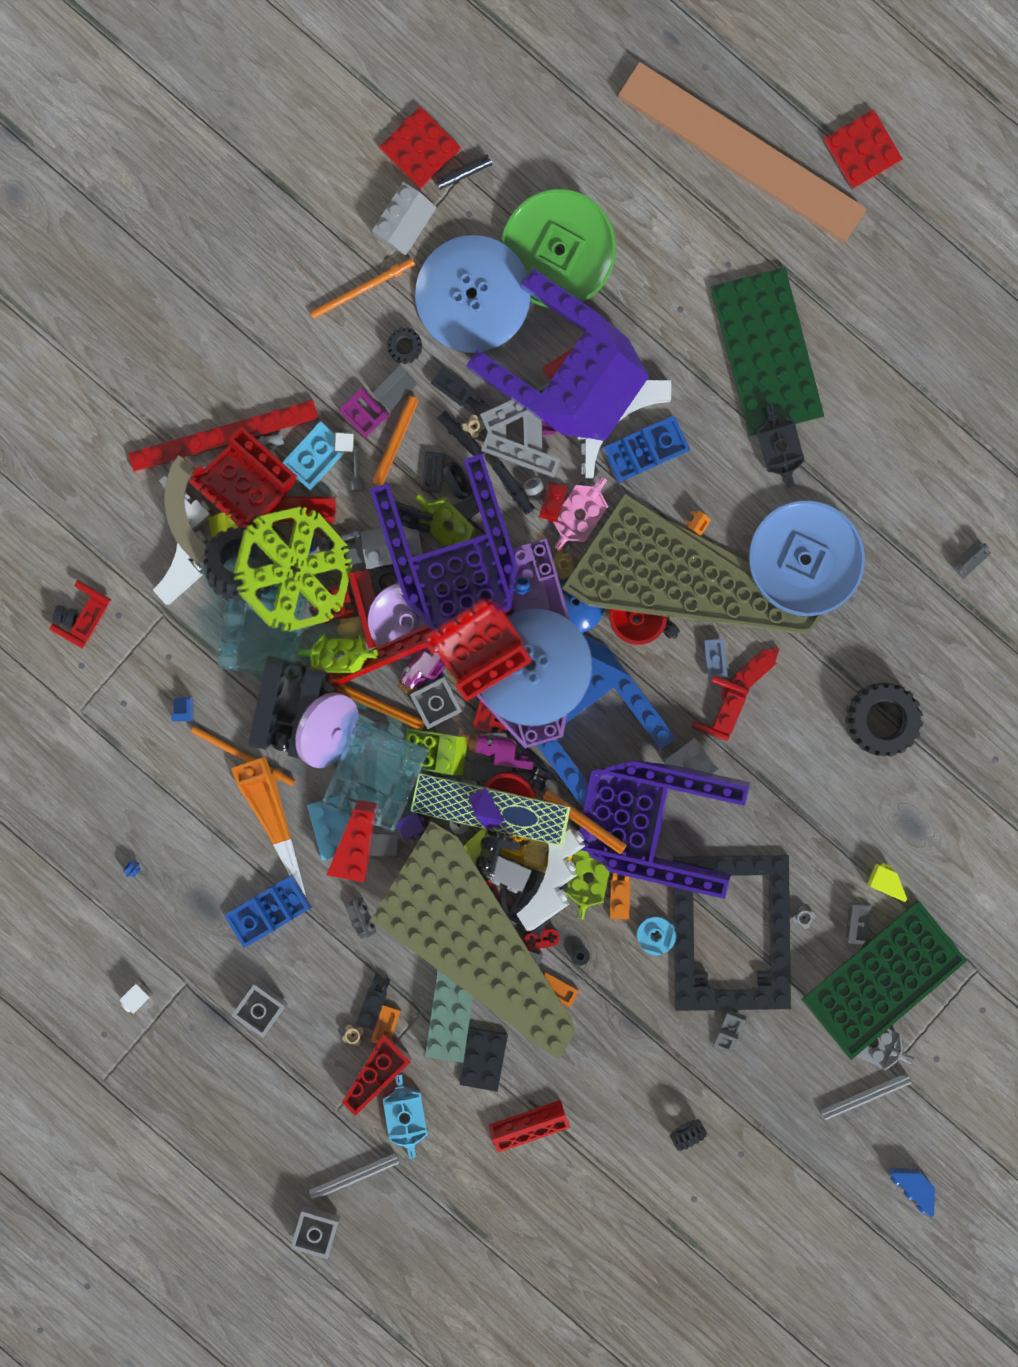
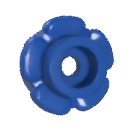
[514,577,531,594]
[123,860,140,878]

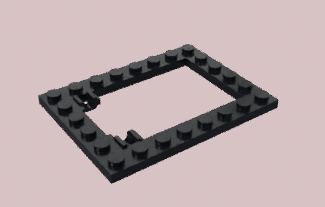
[673,855,791,1011]

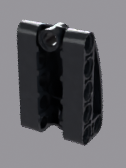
[249,656,326,760]

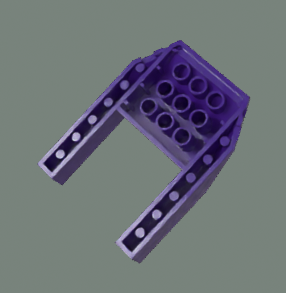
[466,269,649,441]
[370,454,518,630]
[580,760,751,899]

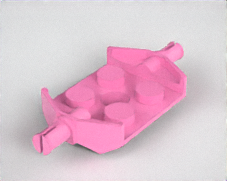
[552,476,608,551]

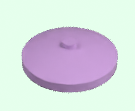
[368,583,429,659]
[296,692,359,768]

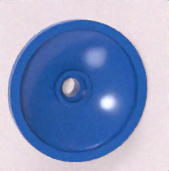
[559,577,604,633]

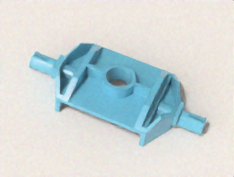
[383,1074,428,1159]

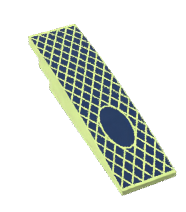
[411,773,571,846]

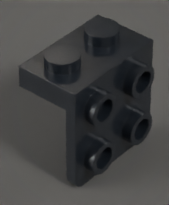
[476,831,520,877]

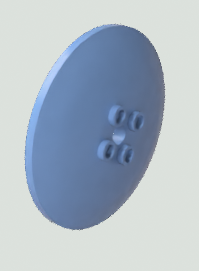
[415,235,531,353]
[749,501,865,616]
[481,609,592,726]

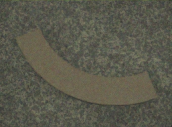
[164,455,207,564]

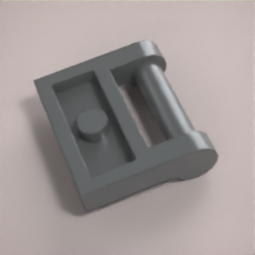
[320,528,365,566]

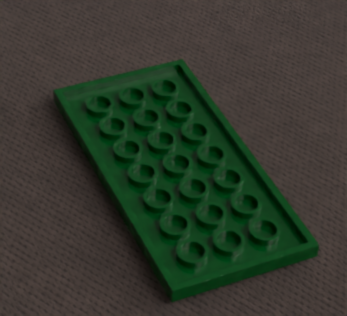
[710,267,824,437]
[801,901,967,1060]

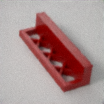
[268,496,336,523]
[349,570,378,649]
[488,1100,570,1153]

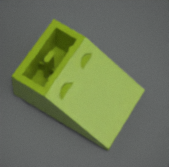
[402,728,468,775]

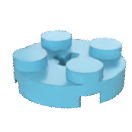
[637,916,676,955]

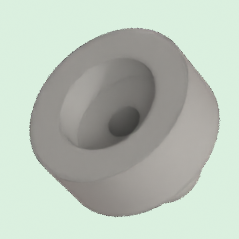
[523,477,544,498]
[450,821,469,834]

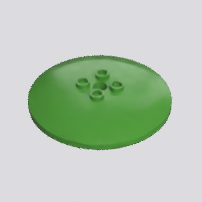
[501,189,616,307]

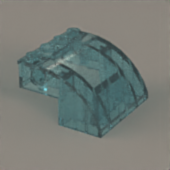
[217,587,307,675]
[322,720,429,832]

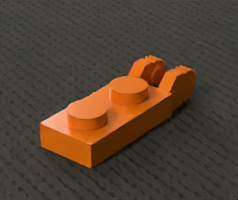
[610,873,630,919]

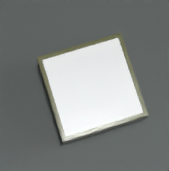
[334,432,355,453]

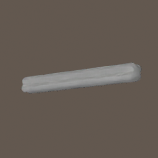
[821,1074,911,1120]
[309,1154,399,1200]

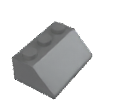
[372,182,437,256]
[360,525,423,570]

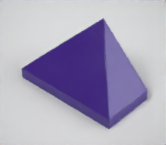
[469,787,505,830]

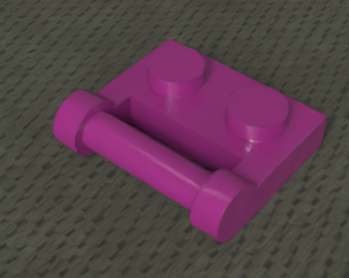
[339,387,390,439]

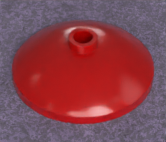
[609,609,667,645]
[484,773,537,799]

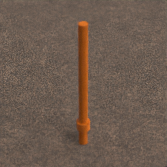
[310,258,415,319]
[191,725,296,786]

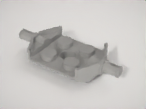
[857,1029,914,1071]

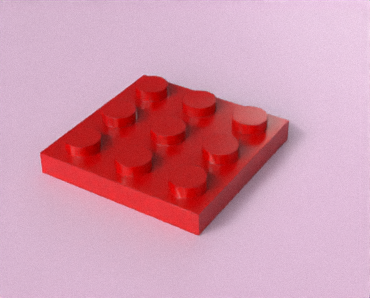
[379,106,461,190]
[823,109,903,190]

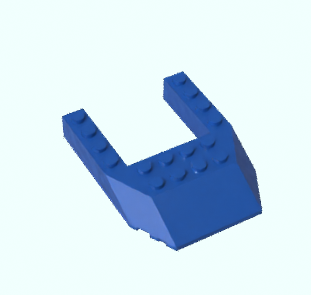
[537,633,676,807]

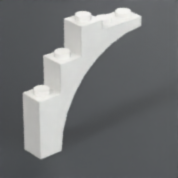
[577,380,671,479]
[153,476,212,605]
[517,827,586,931]

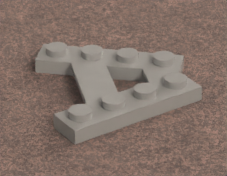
[480,383,561,478]

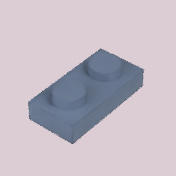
[704,638,728,679]

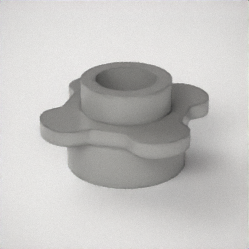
[793,906,815,929]

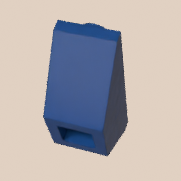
[888,1168,935,1218]

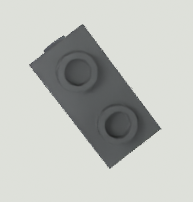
[950,539,991,579]
[346,897,377,939]

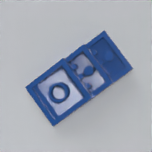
[602,415,690,483]
[224,875,312,948]

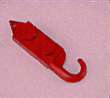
[720,648,780,701]

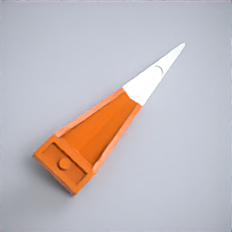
[231,756,306,896]

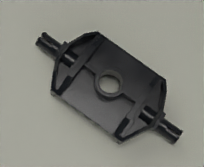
[755,403,805,487]

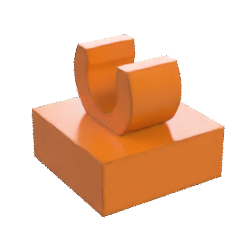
[685,510,711,536]

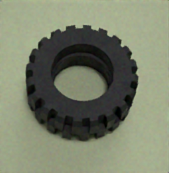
[203,526,275,603]
[845,683,923,757]

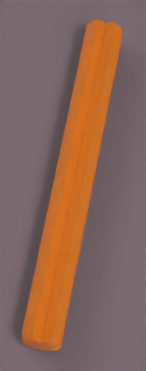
[372,395,419,486]
[336,684,425,730]
[543,790,626,854]

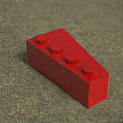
[326,800,377,882]
[342,1031,412,1116]

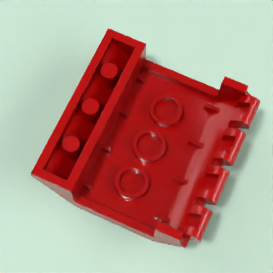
[189,426,297,528]
[425,599,532,702]

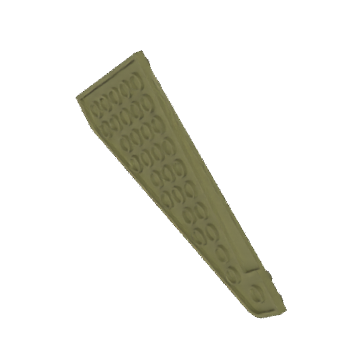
[562,494,823,634]
[370,821,574,1059]

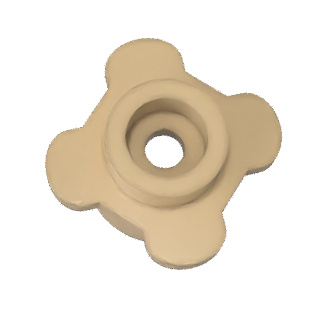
[463,415,486,438]
[342,1024,364,1046]

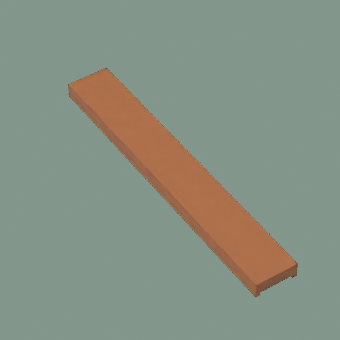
[618,62,867,244]

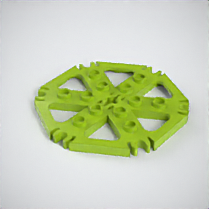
[234,507,353,632]

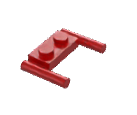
[49,580,112,649]
[691,675,749,741]

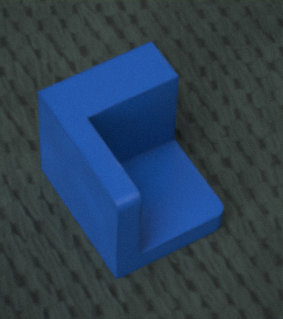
[171,698,194,721]

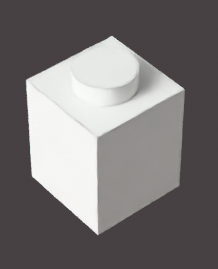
[120,981,153,1014]

